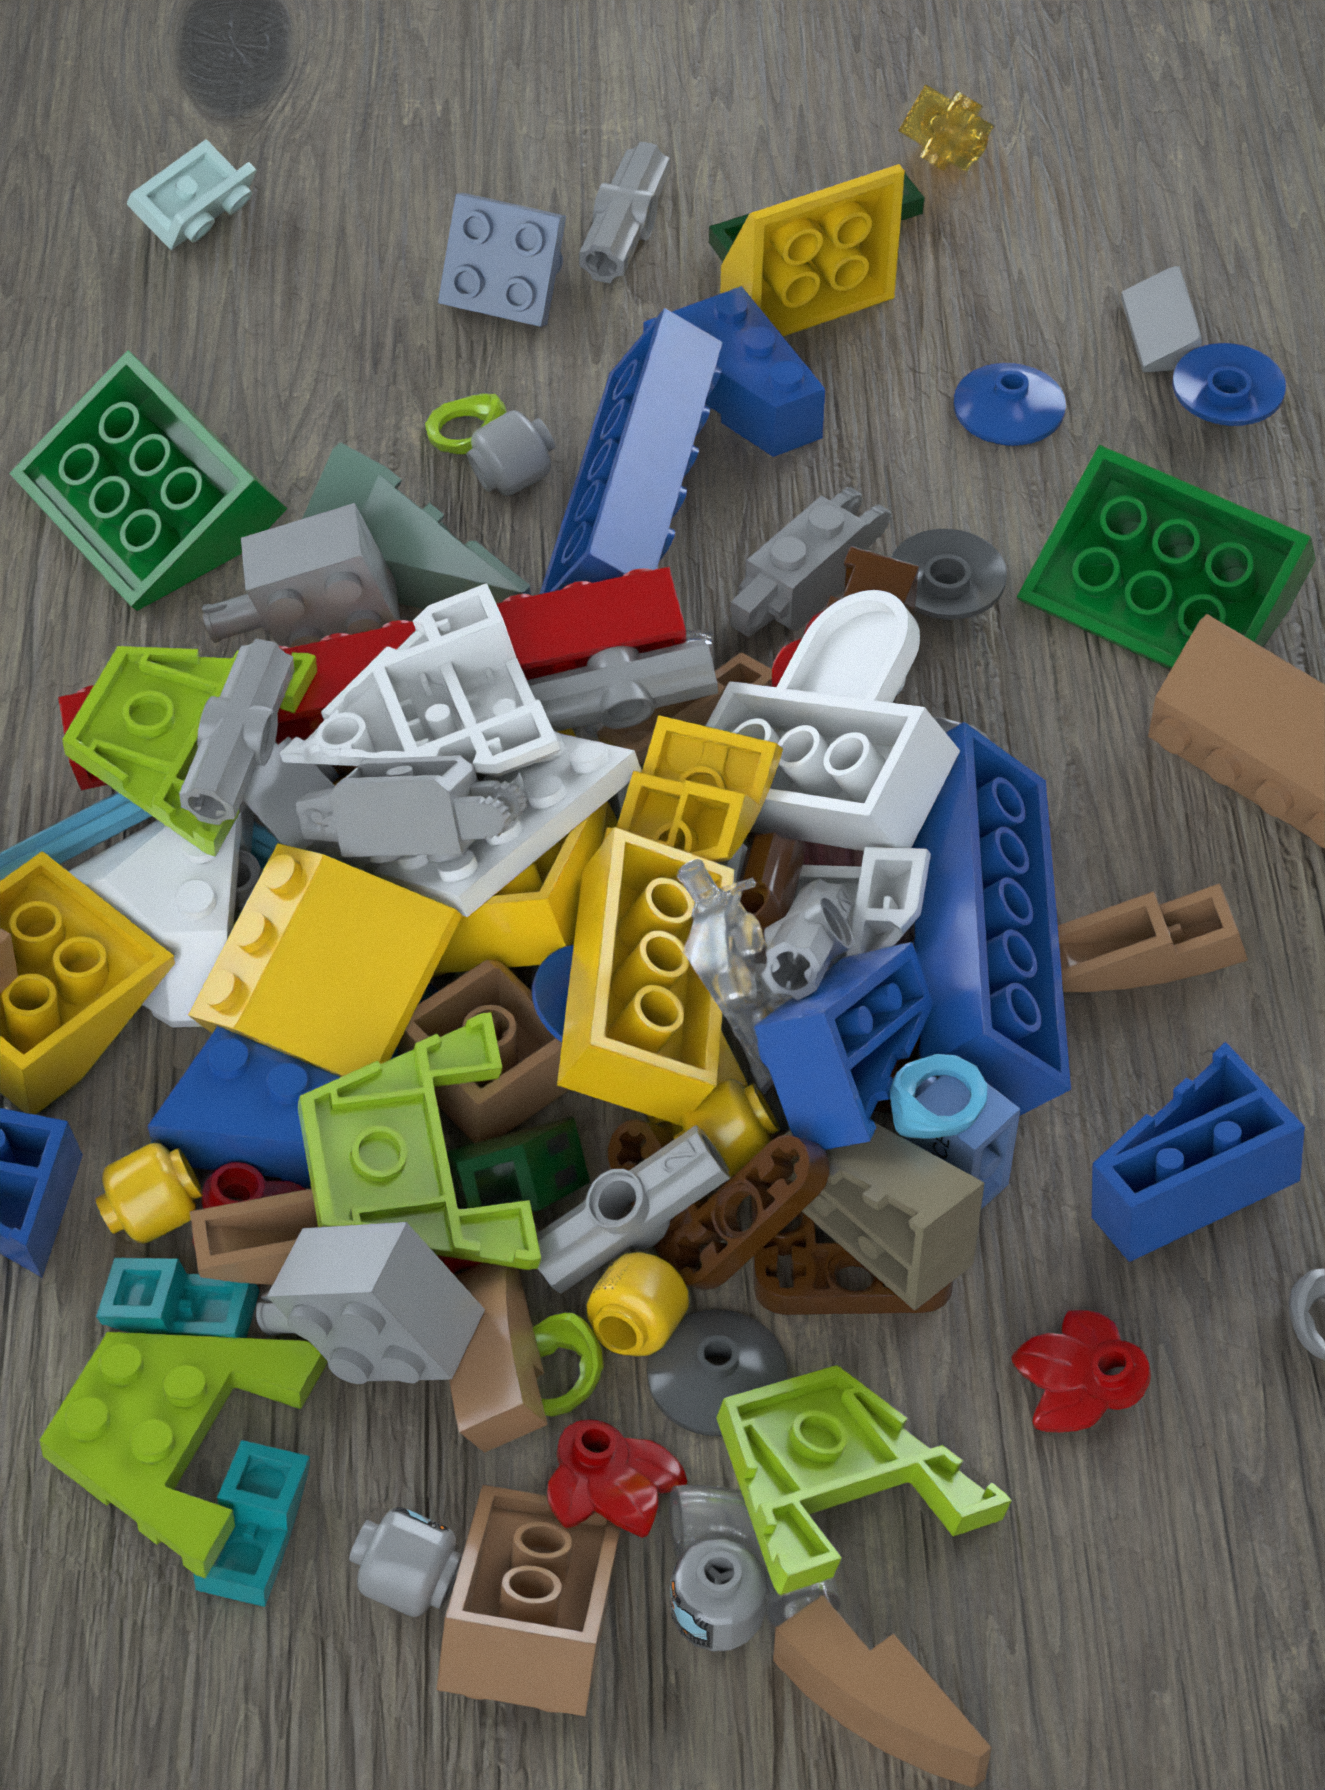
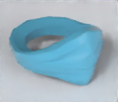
[890,1054,987,1139]

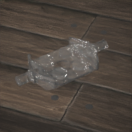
[677,859,792,1082]

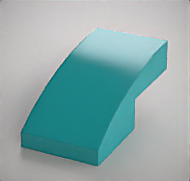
[96,1258,260,1338]
[194,1440,310,1607]

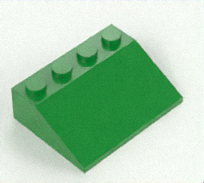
[9,350,288,611]
[1016,444,1316,670]

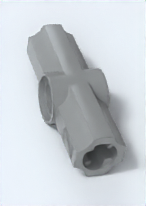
[579,142,670,283]
[179,639,294,825]
[527,639,718,732]
[761,878,854,1000]
[537,1125,731,1294]

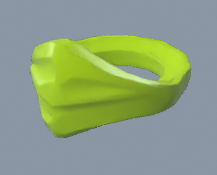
[425,393,507,454]
[533,1313,604,1417]

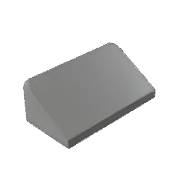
[1121,266,1202,373]

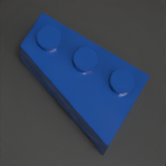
[754,942,934,1150]
[1091,1042,1305,1262]

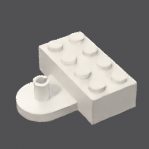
[706,590,960,851]

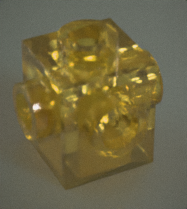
[898,84,994,172]

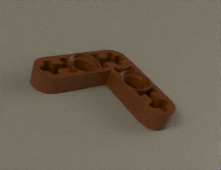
[608,1119,829,1290]
[749,1130,954,1315]

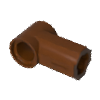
[729,832,805,965]

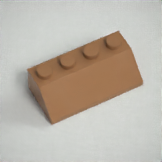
[1148,614,1325,848]

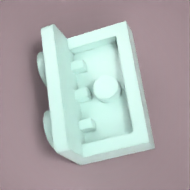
[127,139,257,250]

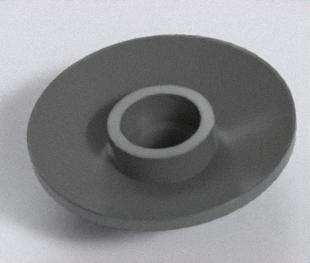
[891,529,1007,620]
[647,1309,787,1436]

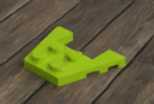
[62,646,317,857]
[297,1012,541,1270]
[39,1332,328,1579]
[716,1365,1012,1595]

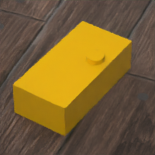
[557,827,734,1126]

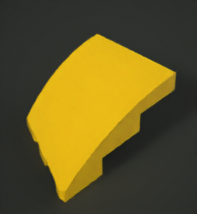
[603,715,783,863]

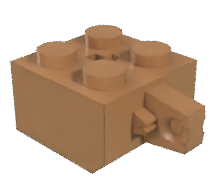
[397,959,570,1143]

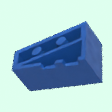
[643,286,825,457]
[148,1026,340,1189]
[0,1108,83,1278]

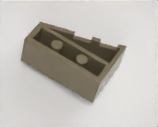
[771,1122,984,1311]

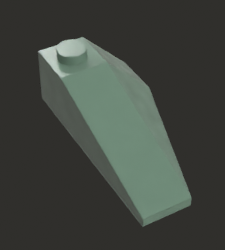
[302,442,531,609]

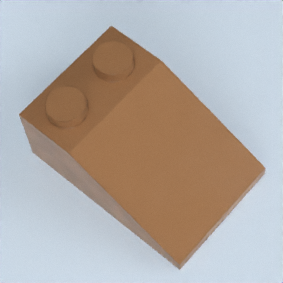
[436,1485,622,1716]

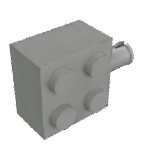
[202,503,400,647]
[256,1222,485,1384]

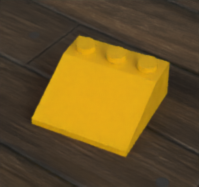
[720,164,905,336]
[432,801,608,977]
[188,843,463,1077]
[0,851,175,1115]

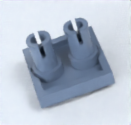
[438,193,566,327]

